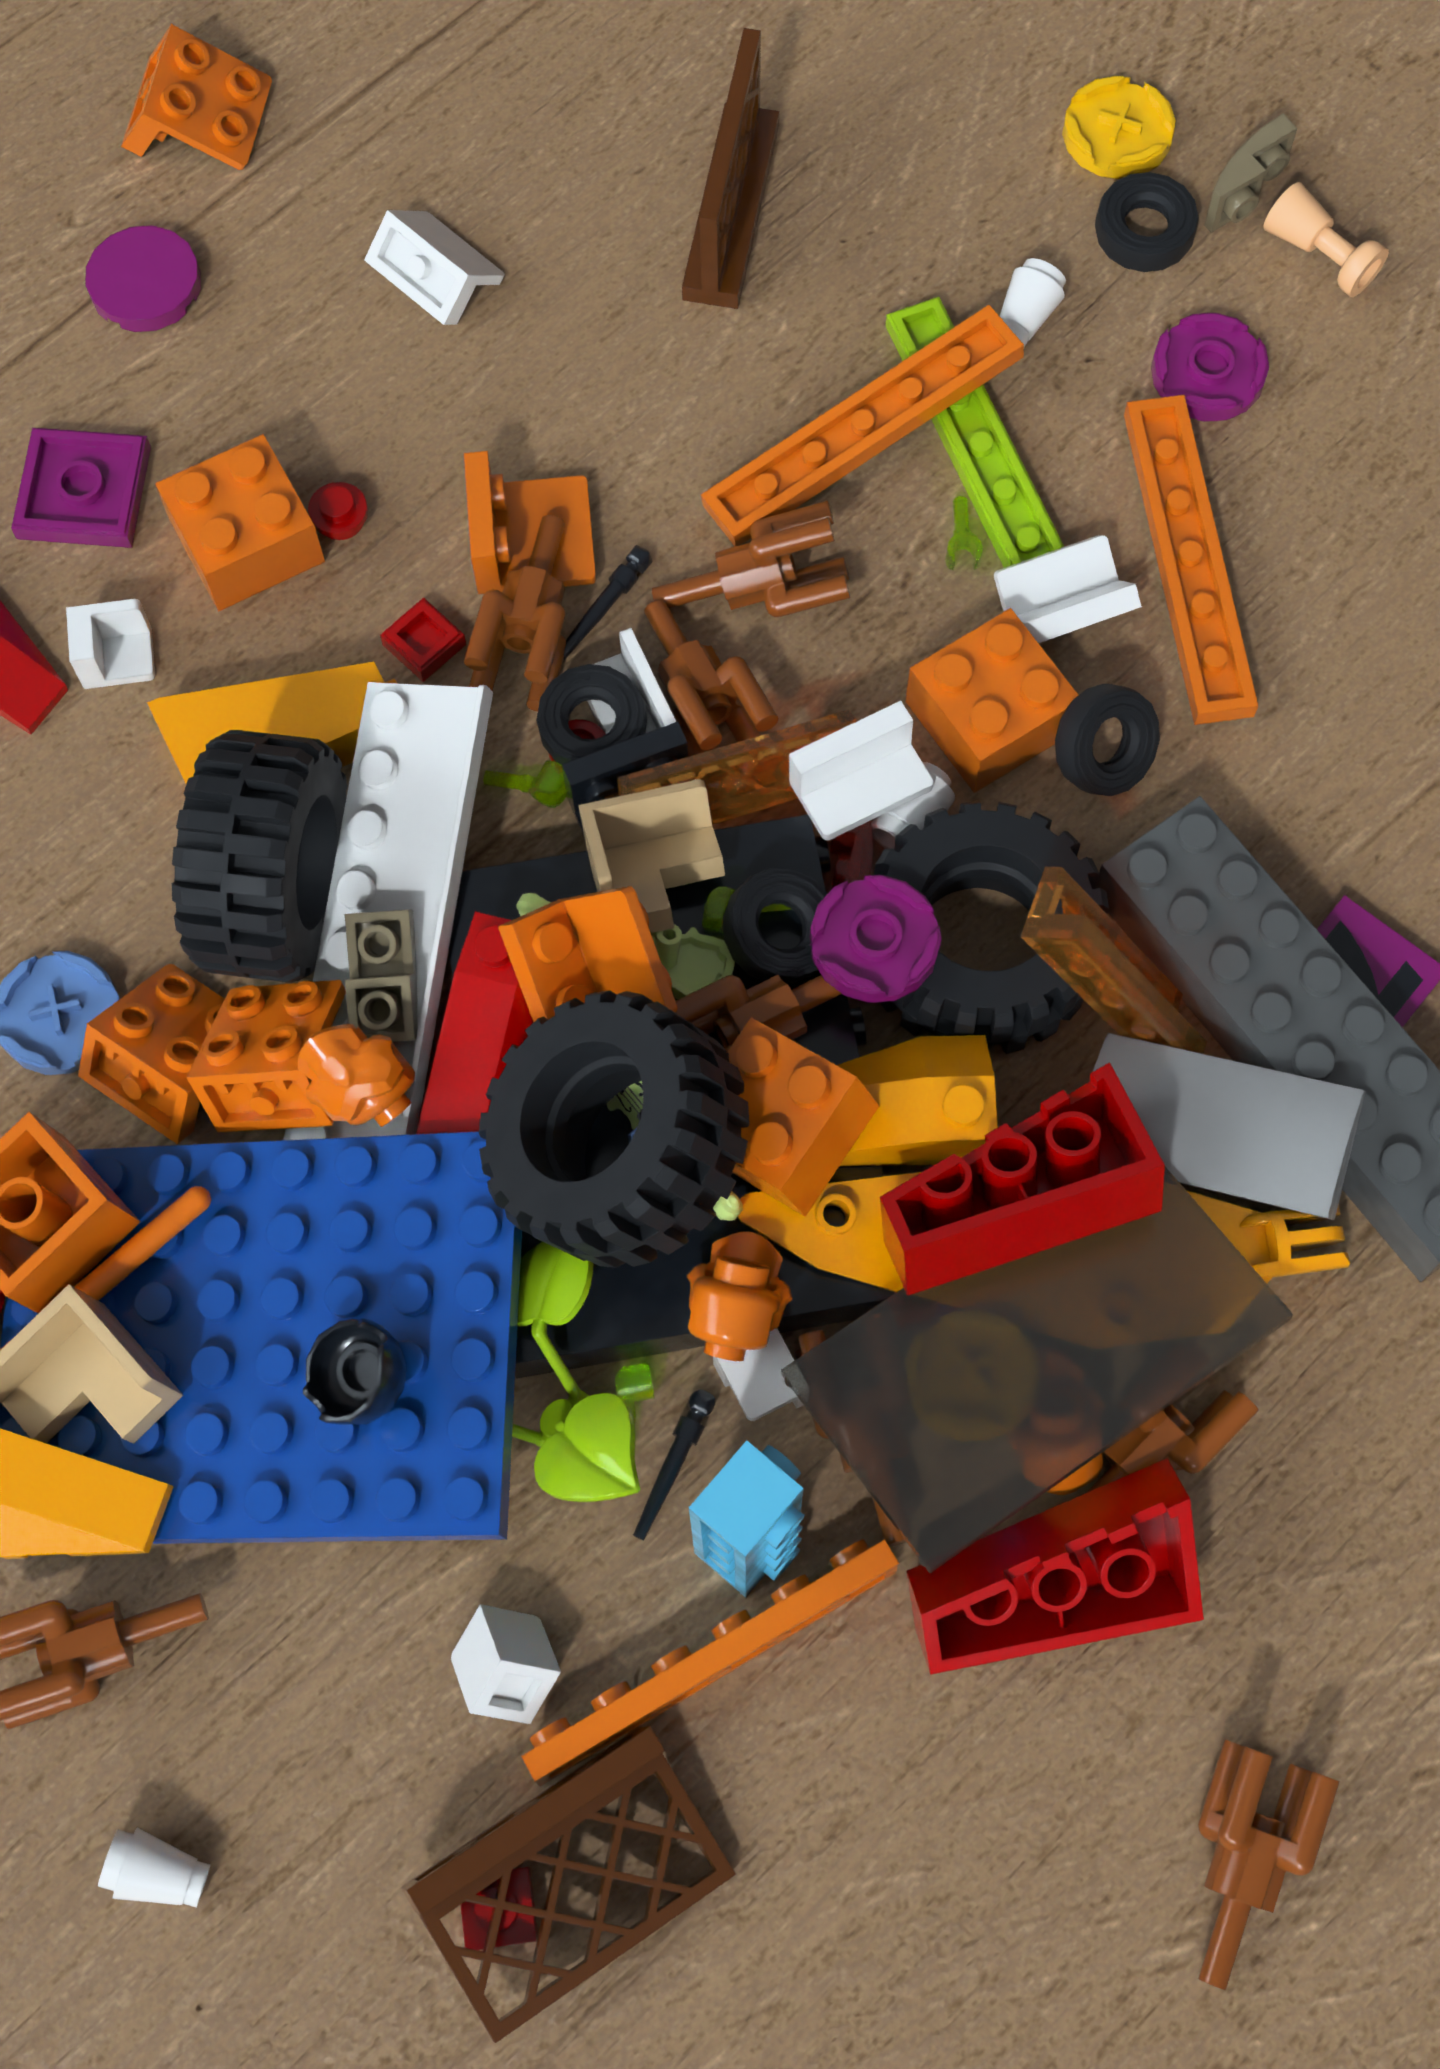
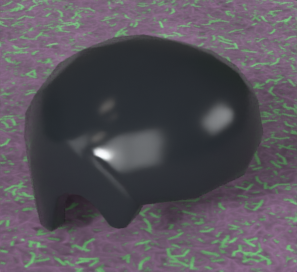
[303,1318,407,1425]

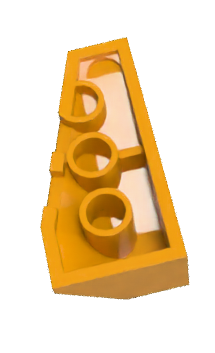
[837,1035,998,1167]
[0,1428,174,1559]

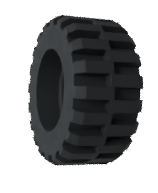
[171,730,348,983]
[874,801,1109,1054]
[479,990,749,1268]

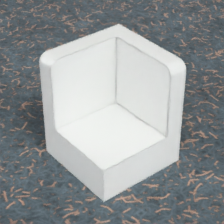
[66,599,155,689]
[713,1328,810,1421]
[451,1604,561,1724]

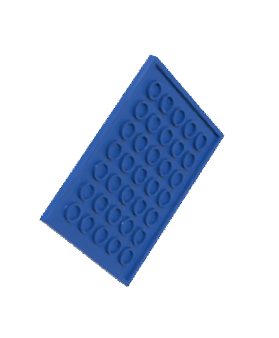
[0,1132,522,1544]

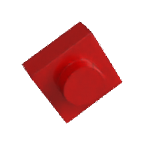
[461,1867,538,1950]

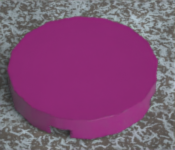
[85,225,201,332]
[1151,313,1269,422]
[809,875,942,1003]

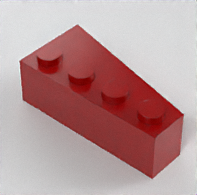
[880,1062,1165,1296]
[906,1458,1204,1675]

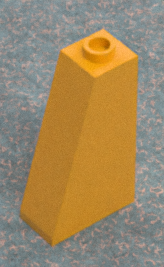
[147,661,398,784]

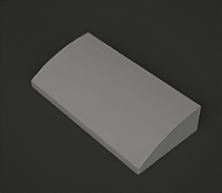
[1093,1033,1366,1221]

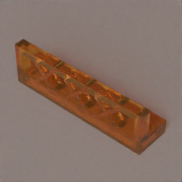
[605,710,856,825]
[1021,867,1207,1054]

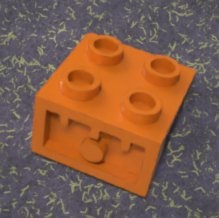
[121,24,272,170]
[464,451,596,594]
[498,886,678,1022]
[78,964,225,1144]
[186,980,346,1132]

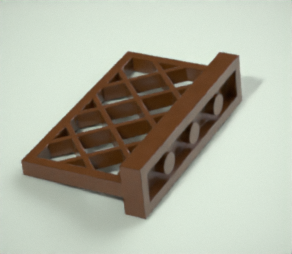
[682,28,779,309]
[401,1726,736,2043]

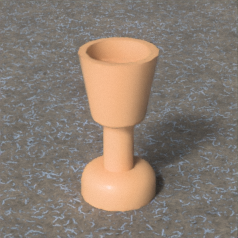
[1263,182,1389,297]

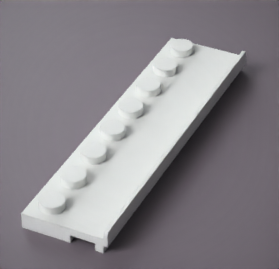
[284,682,493,1140]

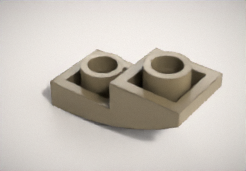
[1205,113,1297,233]
[344,909,417,1042]

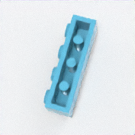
[689,1440,805,1598]

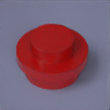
[308,482,368,540]

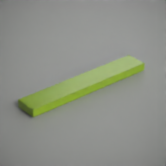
[885,297,1064,568]

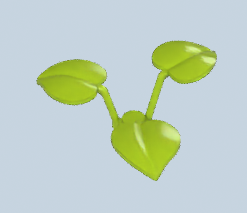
[512,1241,640,1502]

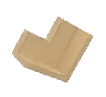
[578,779,725,933]
[0,1284,183,1444]

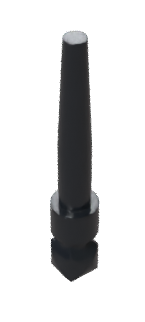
[563,545,653,660]
[633,1390,715,1541]

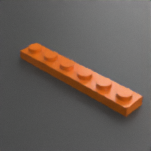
[701,305,1024,546]
[1124,395,1258,725]
[521,1539,899,1786]

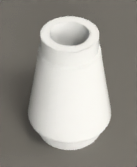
[1000,258,1066,348]
[98,1827,211,1908]

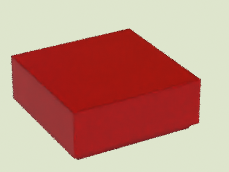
[380,597,467,682]

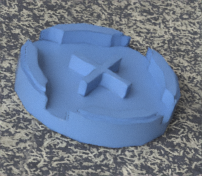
[0,951,120,1075]

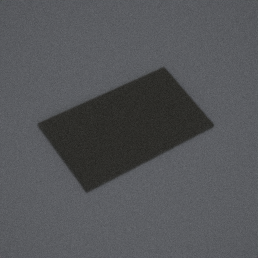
[781,1166,1293,1573]

